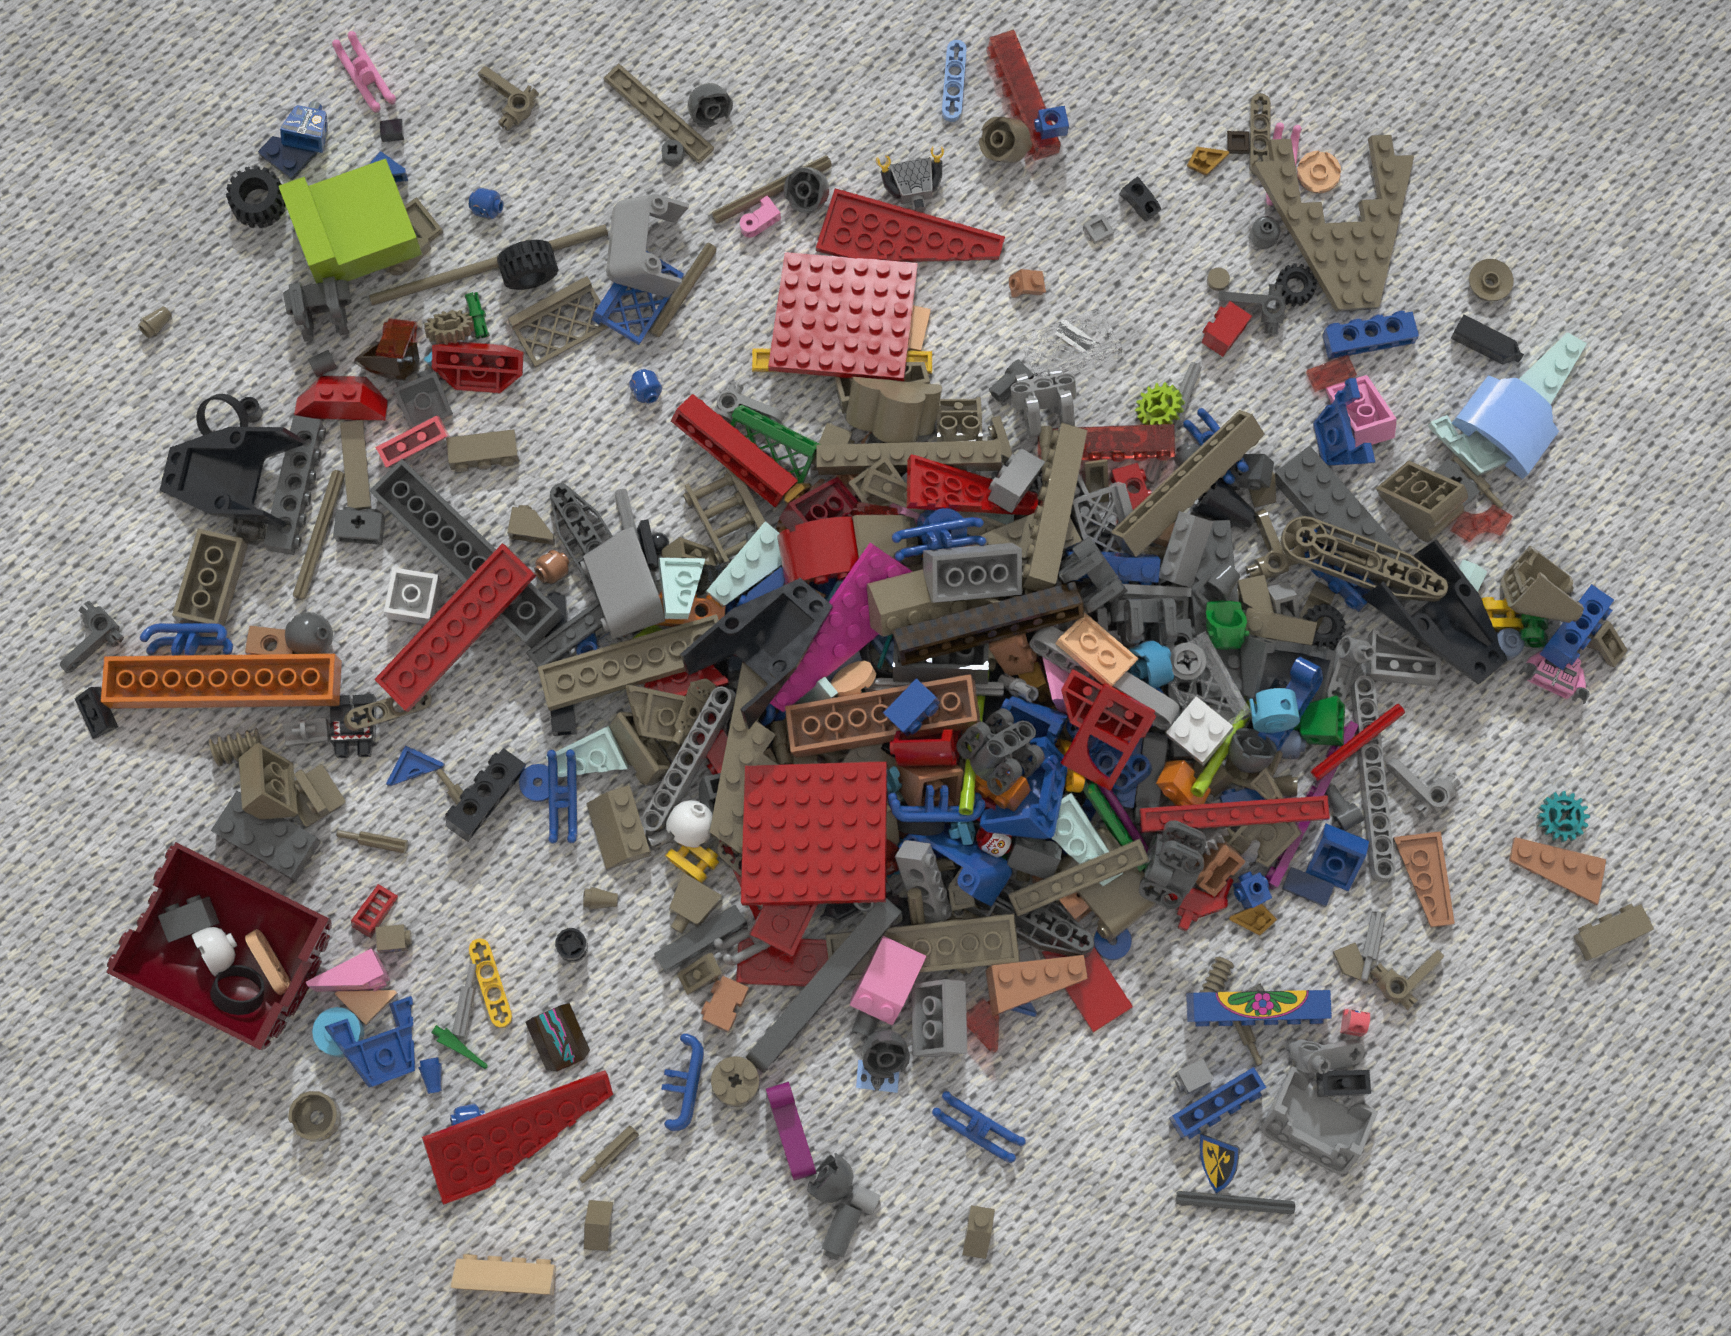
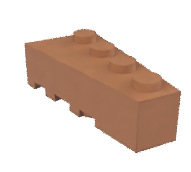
[985,955,1088,1017]

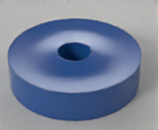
[519,764,549,802]
[1094,929,1132,960]

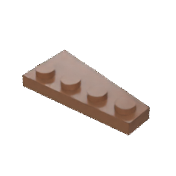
[1393,831,1455,928]
[1509,837,1606,905]

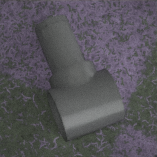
[1324,785,1364,831]

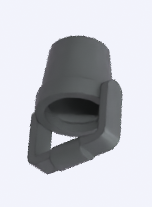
[1191,563,1240,611]

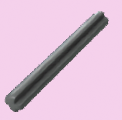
[1175,1191,1295,1214]

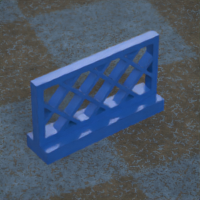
[592,247,684,345]

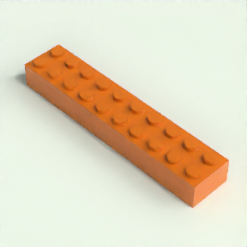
[101,654,342,709]

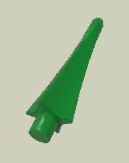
[431,1025,488,1069]

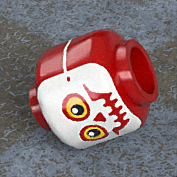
[976,827,1012,858]

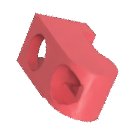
[1340,1009,1370,1037]

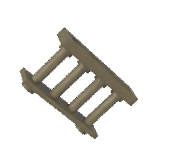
[683,468,765,568]

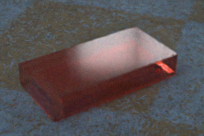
[1306,355,1357,392]

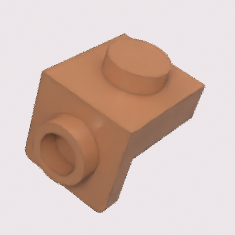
[1009,269,1046,298]

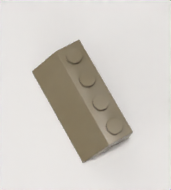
[867,569,967,637]

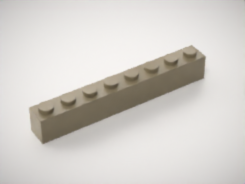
[1110,410,1265,557]
[1022,422,1088,591]
[817,440,1002,475]

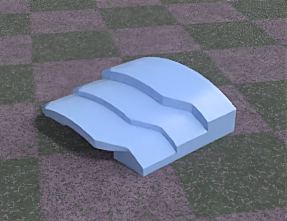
[1452,375,1559,480]

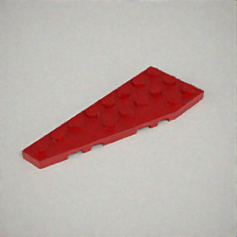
[816,188,1005,262]
[422,1070,613,1205]

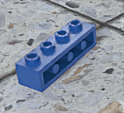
[1292,529,1376,612]
[1065,550,1160,585]
[1169,1067,1266,1139]

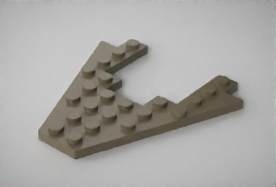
[1252,135,1414,312]
[709,662,896,855]

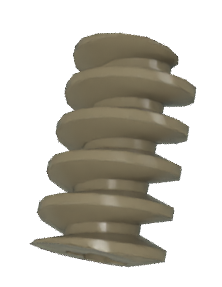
[209,728,261,767]

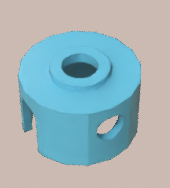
[1249,688,1300,733]
[312,1007,365,1058]

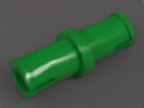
[464,292,490,339]

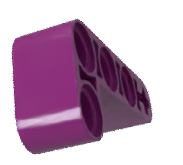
[766,1081,817,1181]

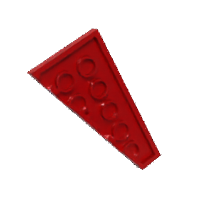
[907,454,1038,515]

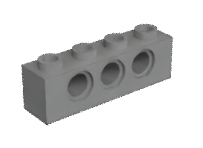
[895,840,952,923]

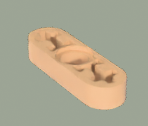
[245,929,291,995]

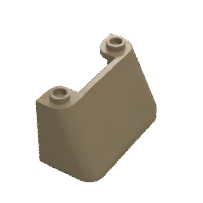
[1501,545,1584,623]
[1054,827,1160,943]

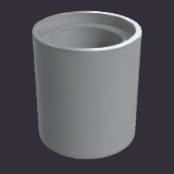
[850,1186,881,1215]

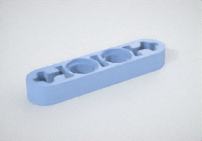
[942,40,967,122]

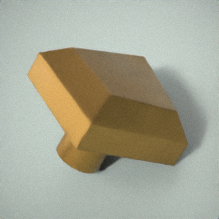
[1187,147,1229,176]
[784,483,812,505]
[1229,903,1277,936]

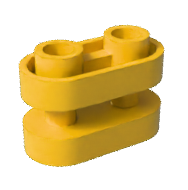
[1481,597,1524,632]
[665,843,719,884]

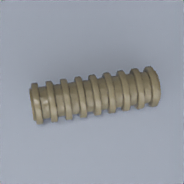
[1199,957,1234,992]

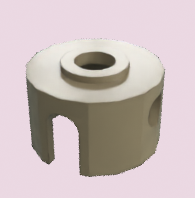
[288,1091,341,1142]

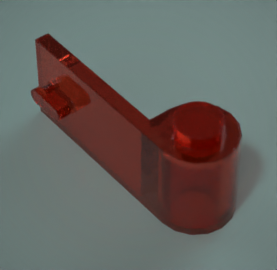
[376,318,418,359]

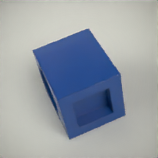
[1034,106,1069,140]

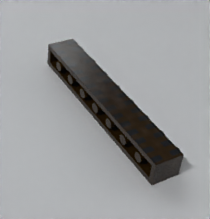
[892,582,1084,666]

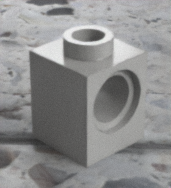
[1174,1059,1214,1094]

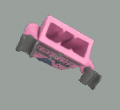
[1519,650,1590,704]

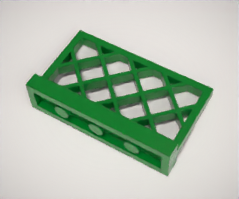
[730,405,821,484]
[1083,779,1149,872]

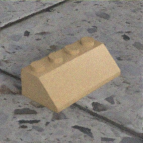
[451,1254,556,1295]

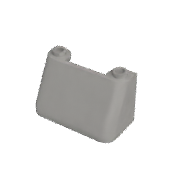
[580,527,665,639]
[1261,1066,1378,1174]

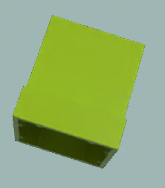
[279,158,422,284]

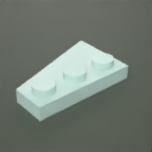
[658,558,705,619]
[546,726,629,777]

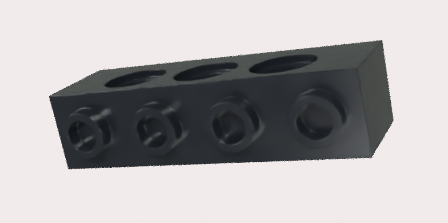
[445,748,526,842]

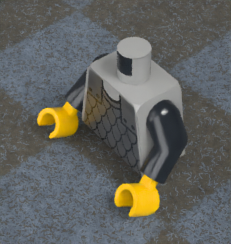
[876,146,944,212]

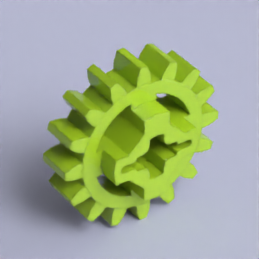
[1135,382,1185,431]

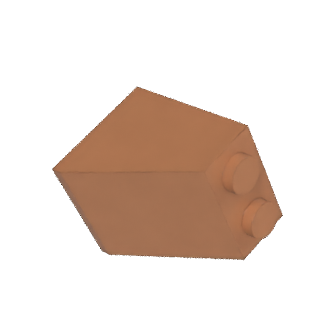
[895,763,963,806]

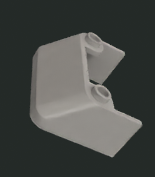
[606,194,689,298]

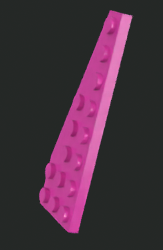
[770,543,913,712]

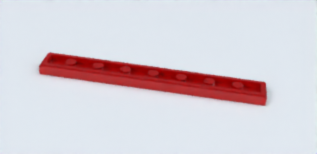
[1139,795,1330,833]

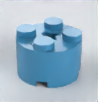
[1127,641,1174,689]

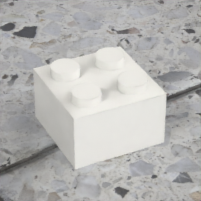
[384,568,442,625]
[1166,697,1233,766]

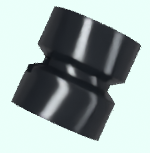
[555,928,588,963]

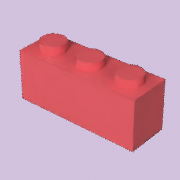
[375,416,450,468]

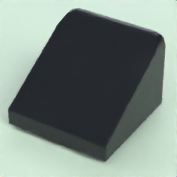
[380,119,404,142]

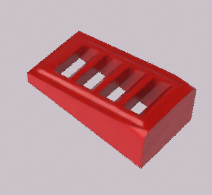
[351,884,398,939]

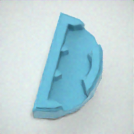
[887,766,902,795]

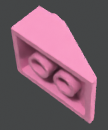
[1326,375,1397,447]
[850,936,926,1026]
[306,948,390,992]

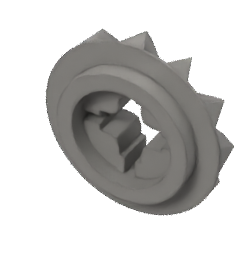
[1170,643,1206,680]

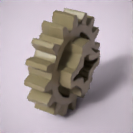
[424,310,474,345]

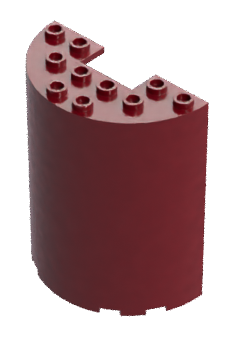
[106,842,332,1050]

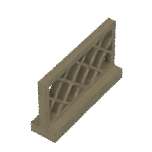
[508,276,612,367]

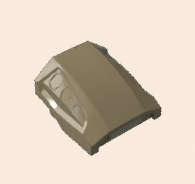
[936,397,983,442]

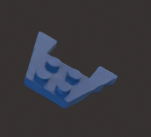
[1313,378,1375,466]
[325,996,415,1088]

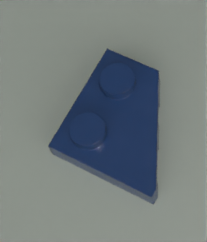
[258,136,318,180]

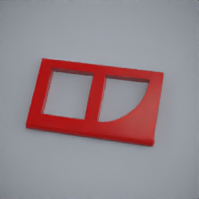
[1061,684,1155,791]

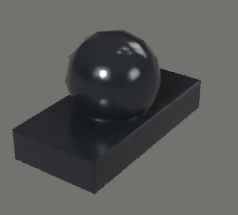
[637,519,669,570]

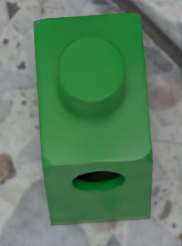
[1293,696,1345,746]

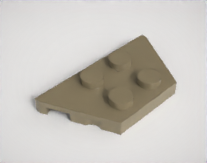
[625,685,696,744]

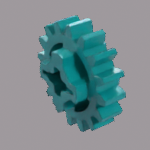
[1537,791,1590,843]

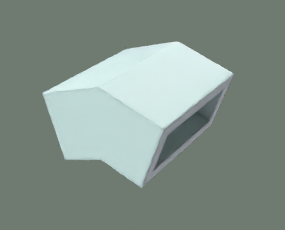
[1459,560,1487,592]

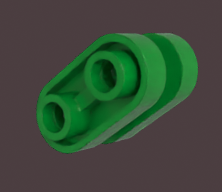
[1521,614,1549,648]

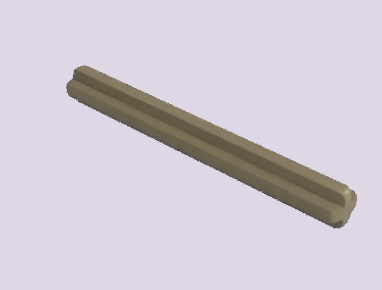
[650,243,717,337]

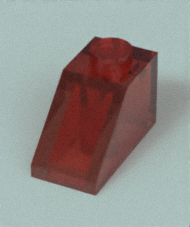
[966,998,999,1055]

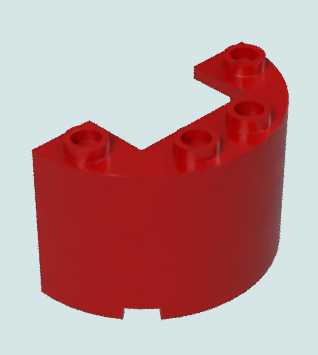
[777,517,859,585]
[890,729,962,767]

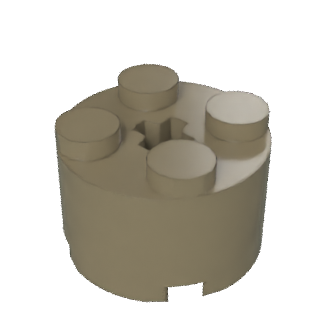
[979,117,1032,163]
[711,1056,760,1107]

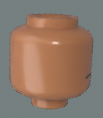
[534,550,569,584]

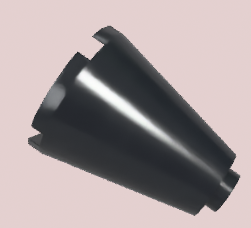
[1190,477,1256,530]

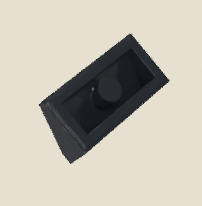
[74,687,119,739]

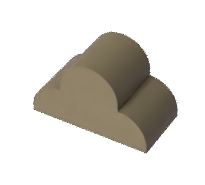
[845,377,942,443]
[1376,460,1468,542]

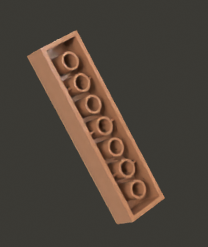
[785,674,981,758]

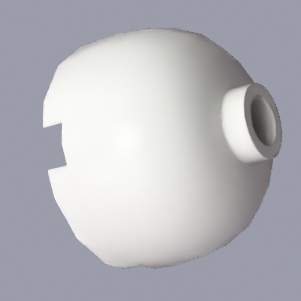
[666,800,713,848]
[192,927,237,976]

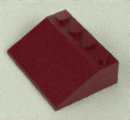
[779,476,868,582]

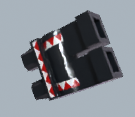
[330,694,377,758]

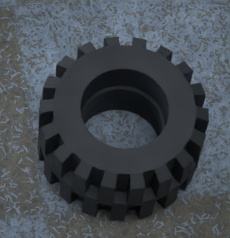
[226,166,286,228]
[497,240,559,290]

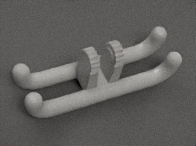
[714,924,771,965]

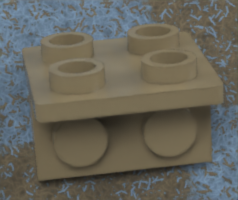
[294,764,346,827]

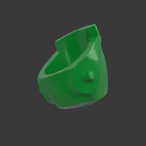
[1206,601,1249,650]

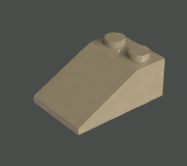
[853,515,921,566]

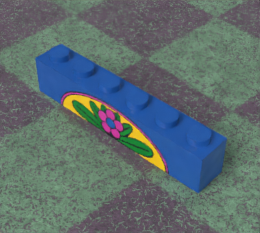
[1186,990,1332,1027]

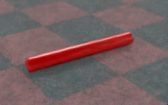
[1310,704,1405,781]

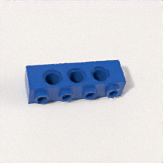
[1322,311,1419,360]
[1540,584,1614,670]

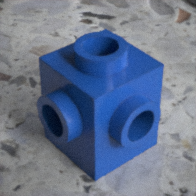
[1232,871,1272,909]

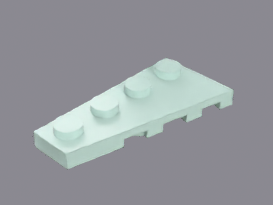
[1519,332,1587,405]
[706,521,782,607]
[1052,793,1123,886]

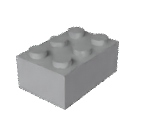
[911,979,967,1057]

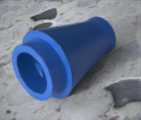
[418,1057,442,1094]

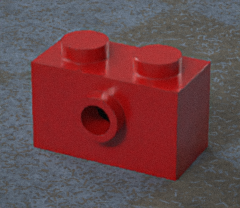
[1201,301,1252,357]

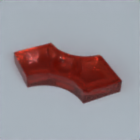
[1450,504,1513,542]

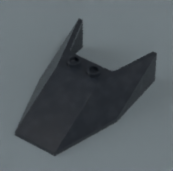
[160,427,306,527]
[1361,539,1508,685]
[680,578,833,729]

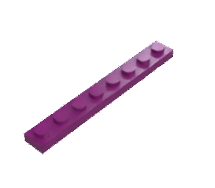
[1265,721,1359,890]

